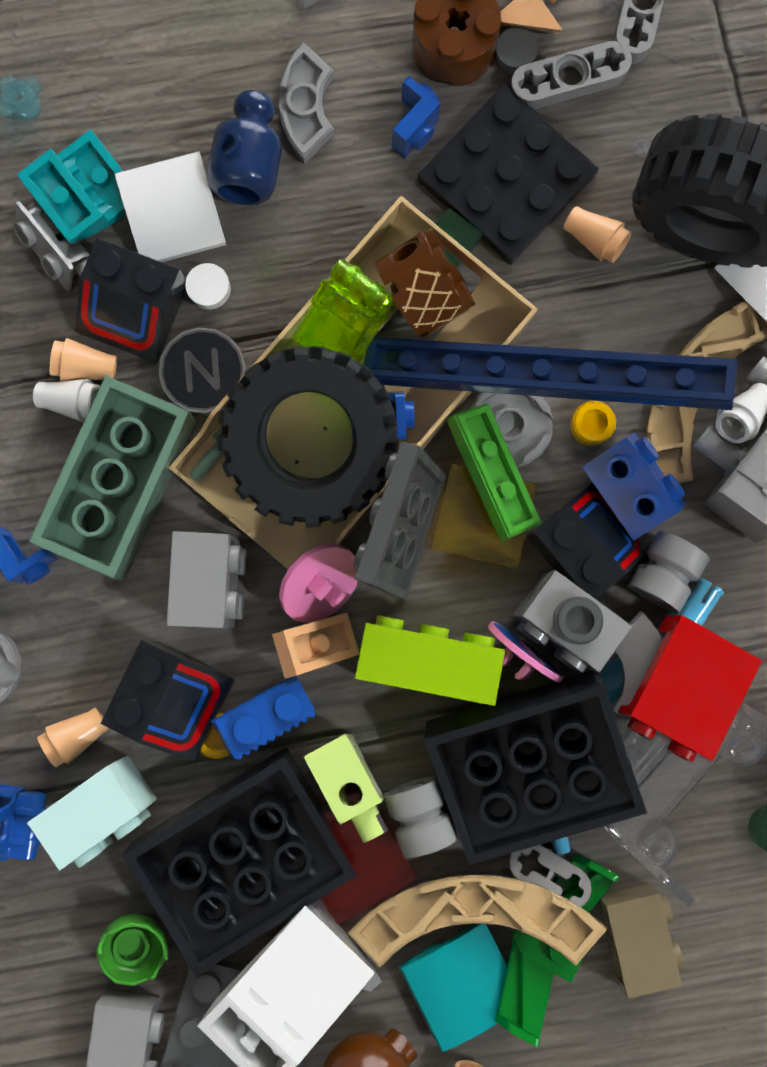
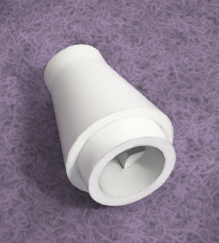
[33,379,100,422]
[716,383,767,443]

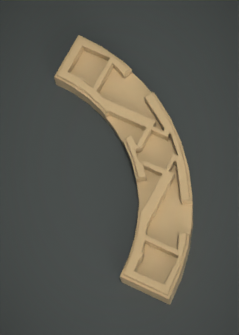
[645,301,767,484]
[347,874,607,967]

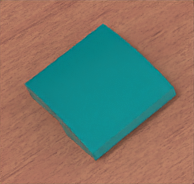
[16,129,126,245]
[398,923,507,1052]

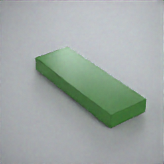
[446,403,542,542]

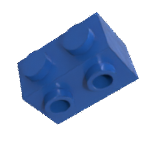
[583,432,685,541]

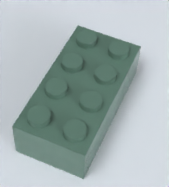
[29,375,196,580]

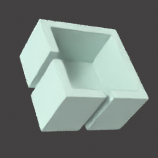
[27,755,157,871]

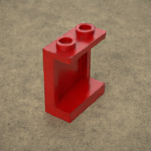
[617,615,763,763]

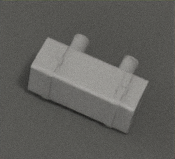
[692,356,767,542]

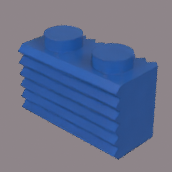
[211,676,316,760]

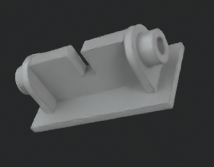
[13,201,90,292]

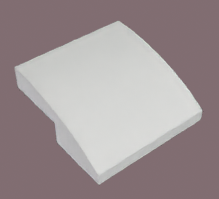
[115,151,227,262]

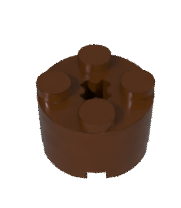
[412,0,501,86]

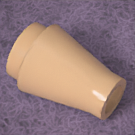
[563,206,631,263]
[49,338,117,381]
[37,707,110,768]

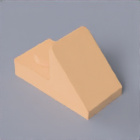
[500,0,562,34]
[272,613,360,679]

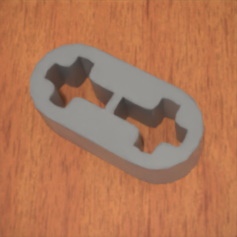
[510,845,592,908]

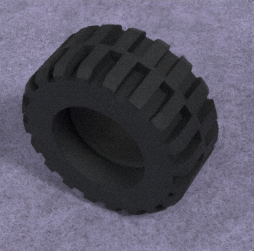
[632,114,767,268]
[217,346,398,528]

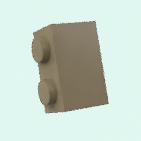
[599,883,684,999]

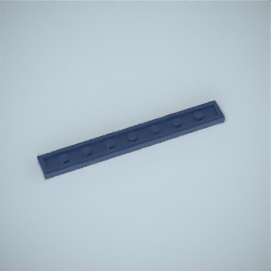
[363,337,738,410]

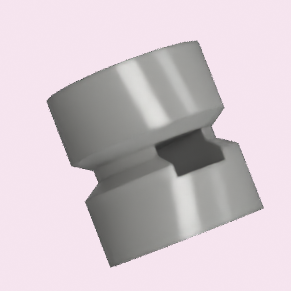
[628,531,710,614]
[383,775,459,858]

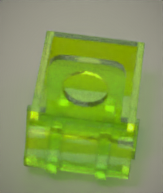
[294,259,397,362]

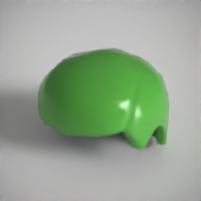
[96,913,168,986]

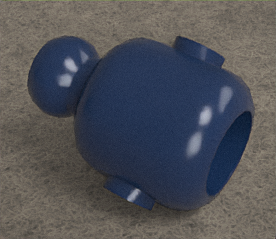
[207,90,282,206]

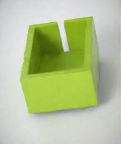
[355,615,505,706]

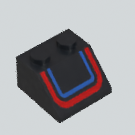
[75,238,186,363]
[527,482,649,599]
[100,640,235,762]

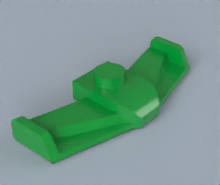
[495,854,620,1048]

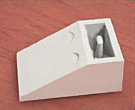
[197,906,374,1067]

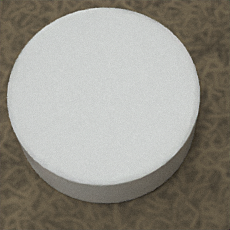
[185,263,231,310]

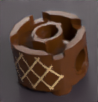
[375,228,476,339]

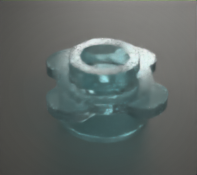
[0,75,43,121]

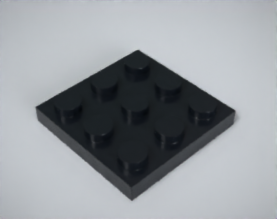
[417,83,599,265]

